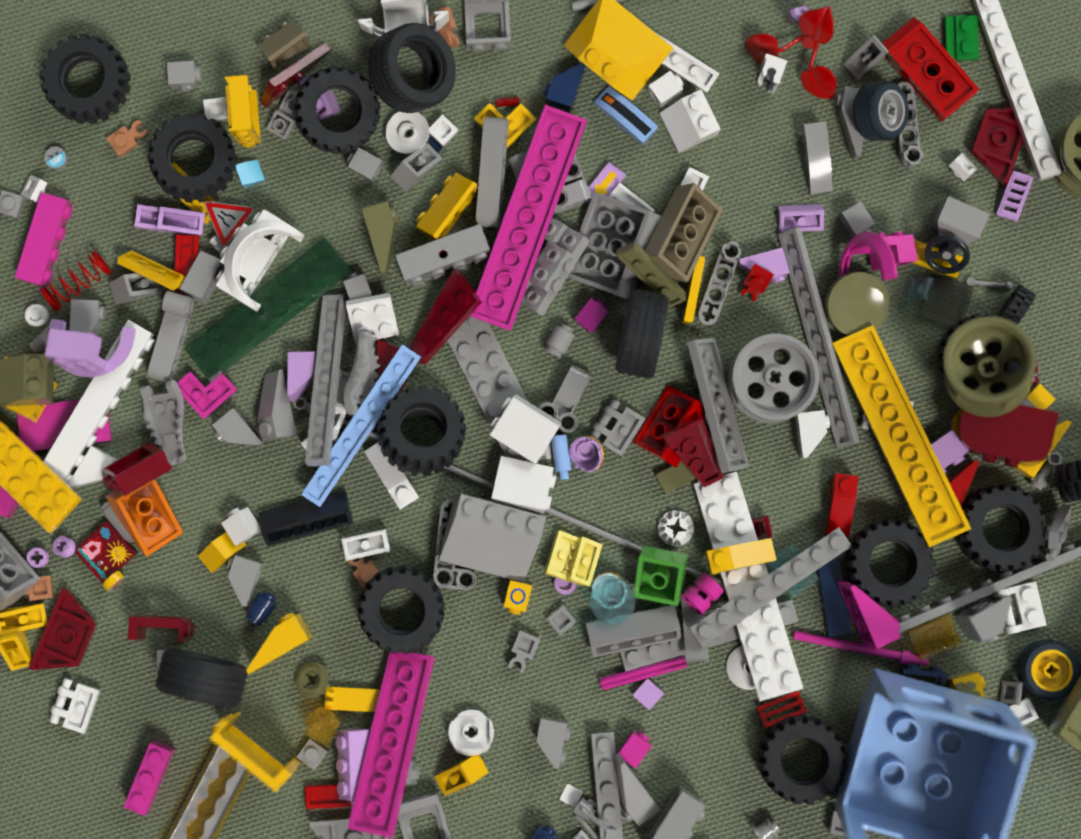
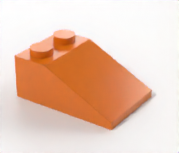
[105,479,183,557]

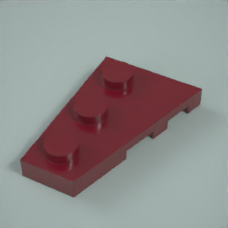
[660,417,724,487]

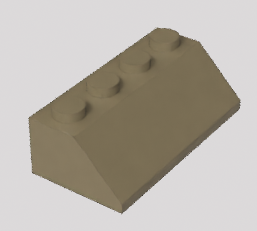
[645,183,723,282]

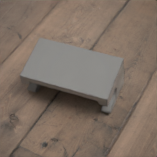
[180,251,224,306]

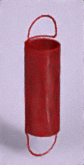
[489,97,527,107]

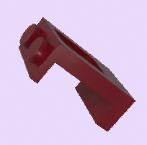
[127,615,195,643]

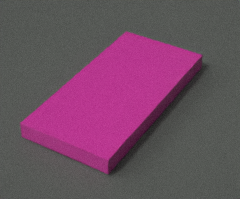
[17,400,112,451]

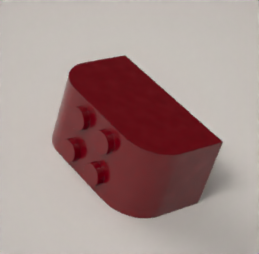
[959,405,1059,468]

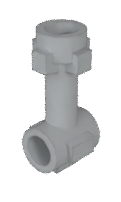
[1029,451,1063,491]

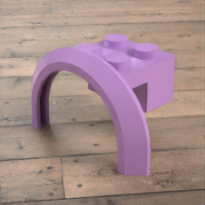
[45,319,136,377]

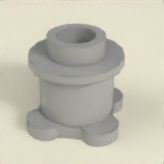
[751,817,780,839]

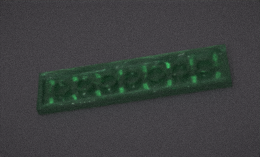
[184,238,352,382]

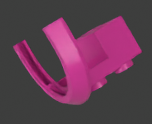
[839,232,917,281]

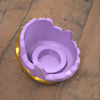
[569,436,604,473]

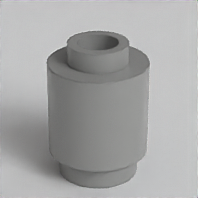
[545,324,575,358]

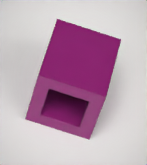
[574,298,609,335]

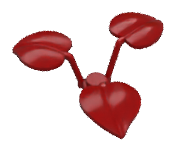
[745,6,836,99]

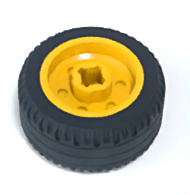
[1017,639,1080,700]

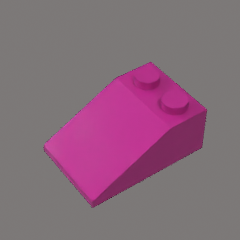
[836,580,901,649]

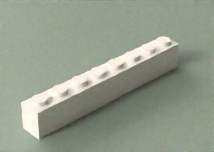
[44,320,155,486]

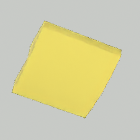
[544,530,602,587]

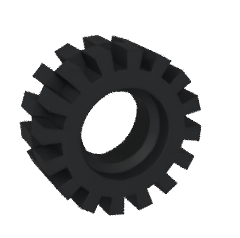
[998,285,1036,325]

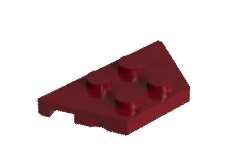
[971,107,1023,186]
[28,588,98,670]

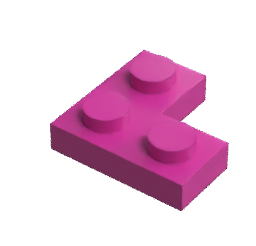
[177,371,238,420]

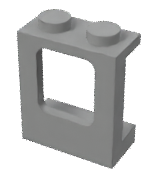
[464,0,511,52]
[398,791,452,839]

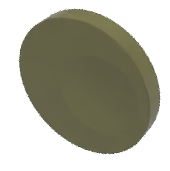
[825,271,890,335]

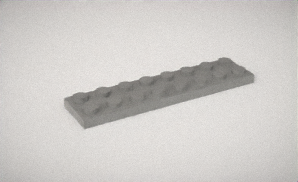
[430,304,550,460]

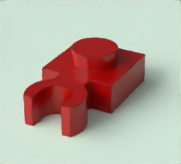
[741,264,774,302]

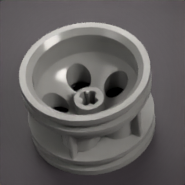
[727,334,820,424]

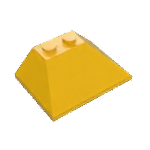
[564,0,674,101]

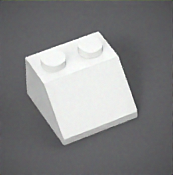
[659,90,721,153]

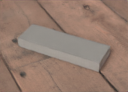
[681,593,709,662]

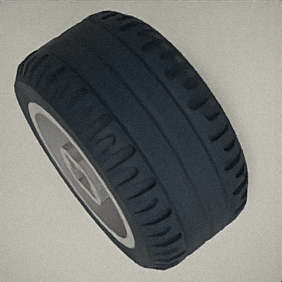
[853,81,909,141]

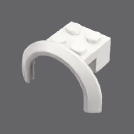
[358,0,449,38]

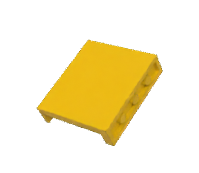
[210,712,302,792]

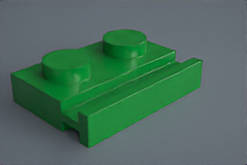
[944,15,979,61]

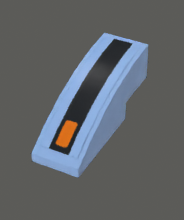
[594,86,658,146]

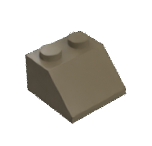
[258,20,312,72]

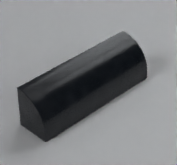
[259,490,354,546]

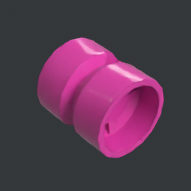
[681,572,724,615]

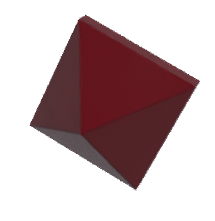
[751,515,773,540]

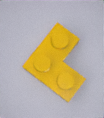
[474,103,537,149]

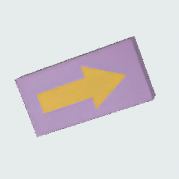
[586,162,626,204]

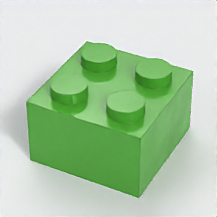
[633,546,688,606]

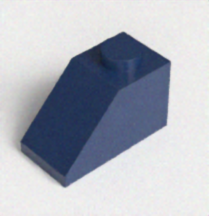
[543,63,585,111]

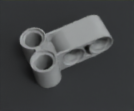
[539,364,592,434]

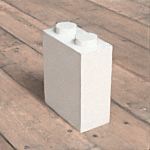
[490,394,562,464]
[491,456,556,516]

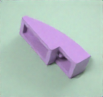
[134,204,205,236]

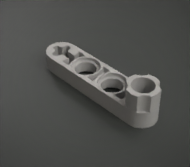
[897,82,924,169]
[698,241,742,326]

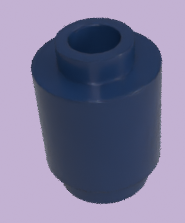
[246,591,277,626]

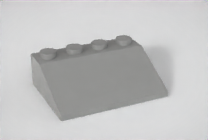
[568,192,661,299]
[438,494,546,583]

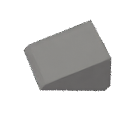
[844,35,889,80]

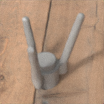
[572,798,629,839]

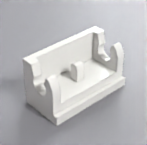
[757,53,787,94]

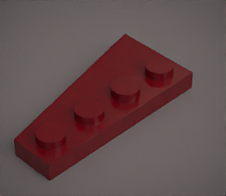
[409,269,482,365]

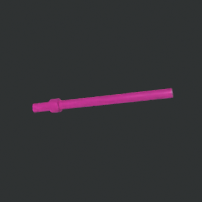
[793,631,929,666]

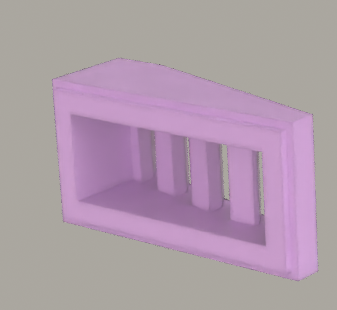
[996,171,1034,222]

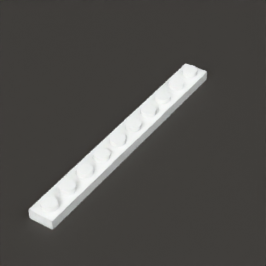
[972,0,1062,181]

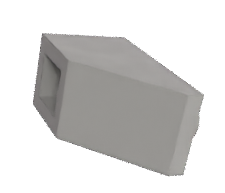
[536,717,571,769]

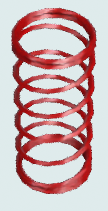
[40,250,111,312]

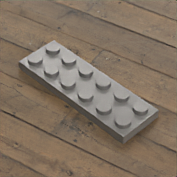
[687,338,749,474]

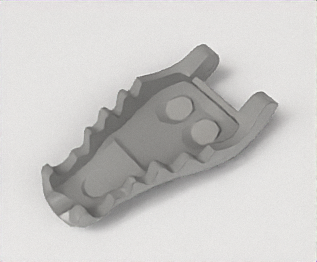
[344,331,381,415]
[140,380,186,466]

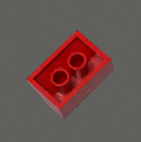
[633,385,706,468]

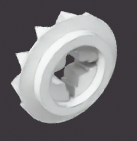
[658,510,694,546]

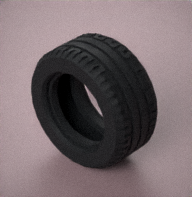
[368,23,456,113]
[615,289,669,379]
[155,649,248,708]

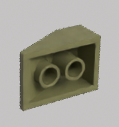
[362,201,399,279]
[0,354,54,407]

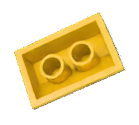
[416,173,478,241]

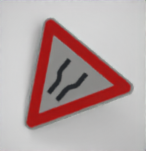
[205,201,254,247]

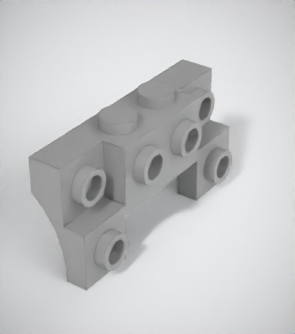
[521,218,590,316]

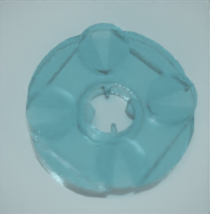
[589,578,636,625]

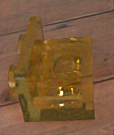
[907,613,962,660]

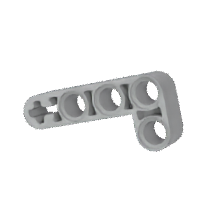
[147,291,194,382]
[433,500,477,590]

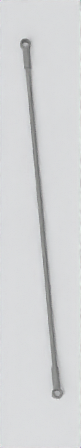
[293,396,725,590]

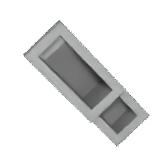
[802,121,833,195]

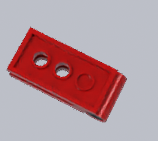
[882,17,979,123]

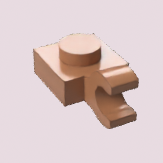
[429,7,460,49]
[23,575,54,601]

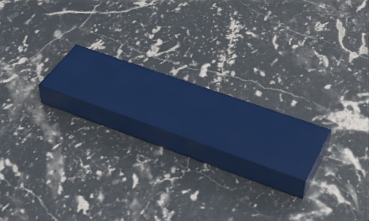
[818,555,851,637]

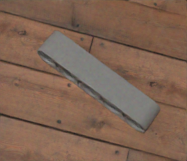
[476,117,508,228]

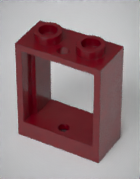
[101,442,172,497]

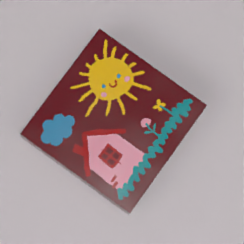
[74,521,138,584]

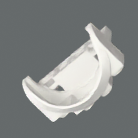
[215,209,305,312]

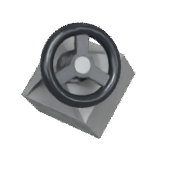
[924,196,990,274]

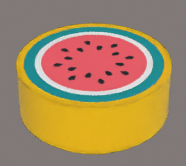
[102,571,125,592]

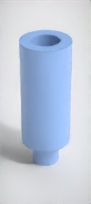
[551,434,572,480]

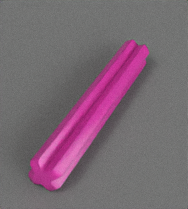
[599,656,687,690]

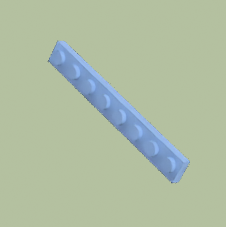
[301,344,421,507]

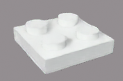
[346,293,399,344]

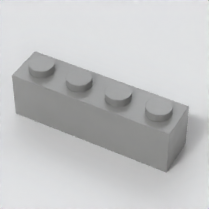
[586,605,681,658]

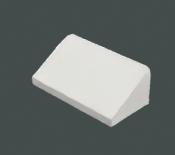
[341,529,390,561]

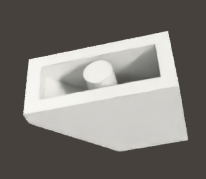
[795,410,830,459]
[68,446,117,488]

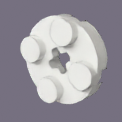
[448,710,494,756]

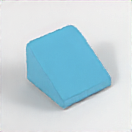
[235,160,265,188]

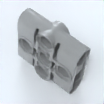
[509,151,592,215]

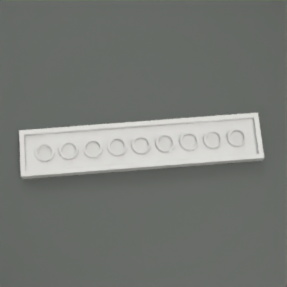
[693,471,803,701]

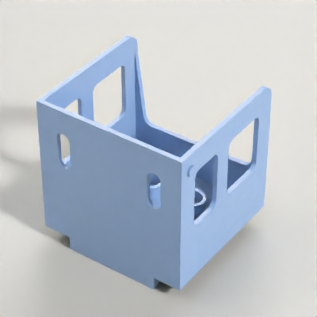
[834,668,1036,839]

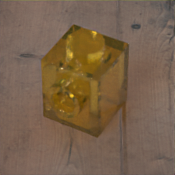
[304,707,343,747]

